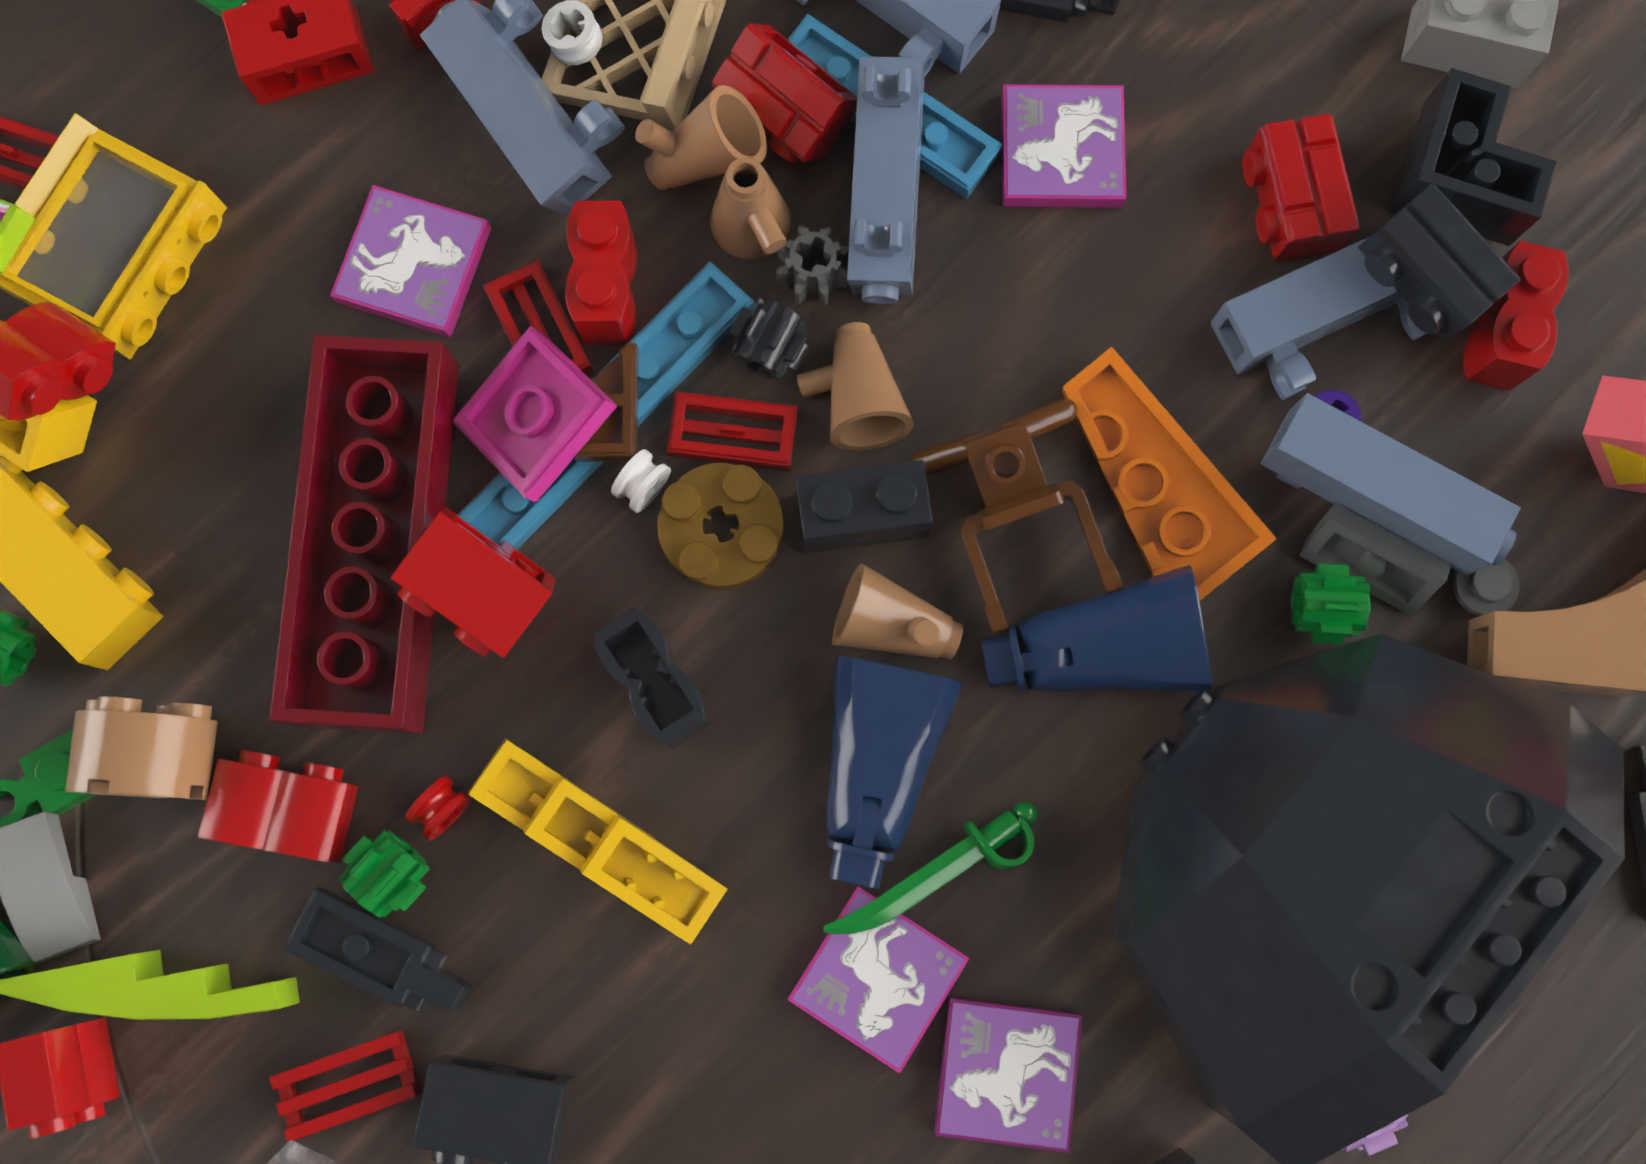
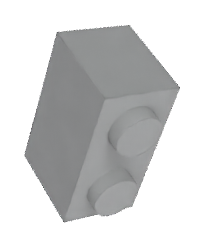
[1401,0,1559,88]

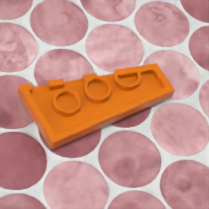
[1062,346,1277,600]

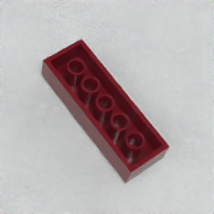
[269,335,460,734]

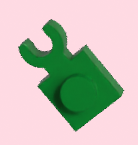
[0,729,97,828]

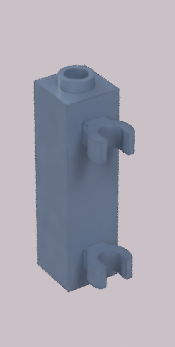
[420,0,625,216]
[796,0,1001,77]
[847,56,925,304]
[1210,237,1427,400]
[1260,393,1521,576]

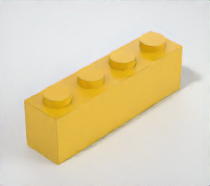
[0,455,164,670]

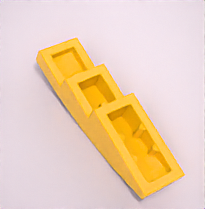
[468,738,727,945]

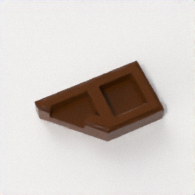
[573,343,639,462]

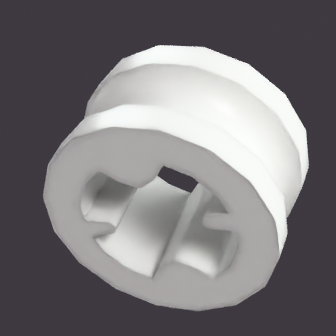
[541,0,603,65]
[611,449,671,513]

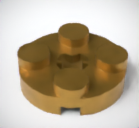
[657,463,784,590]

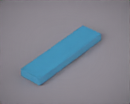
[788,14,1003,200]

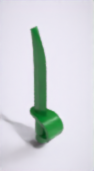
[823,801,1037,934]

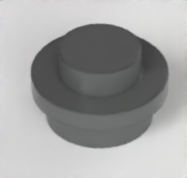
[1453,558,1520,616]

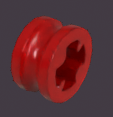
[405,775,471,841]

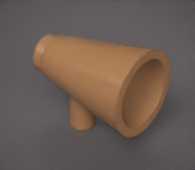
[635,85,767,190]
[710,157,791,260]
[797,322,914,451]
[832,563,963,660]

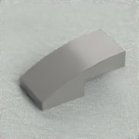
[0,811,101,964]

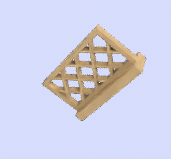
[542,0,727,132]

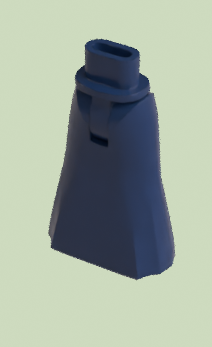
[981,565,1212,692]
[827,656,963,889]

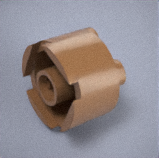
[65,697,218,800]

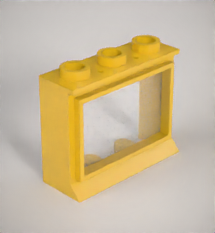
[0,113,227,360]

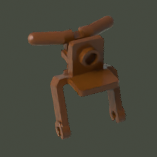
[911,398,1123,635]

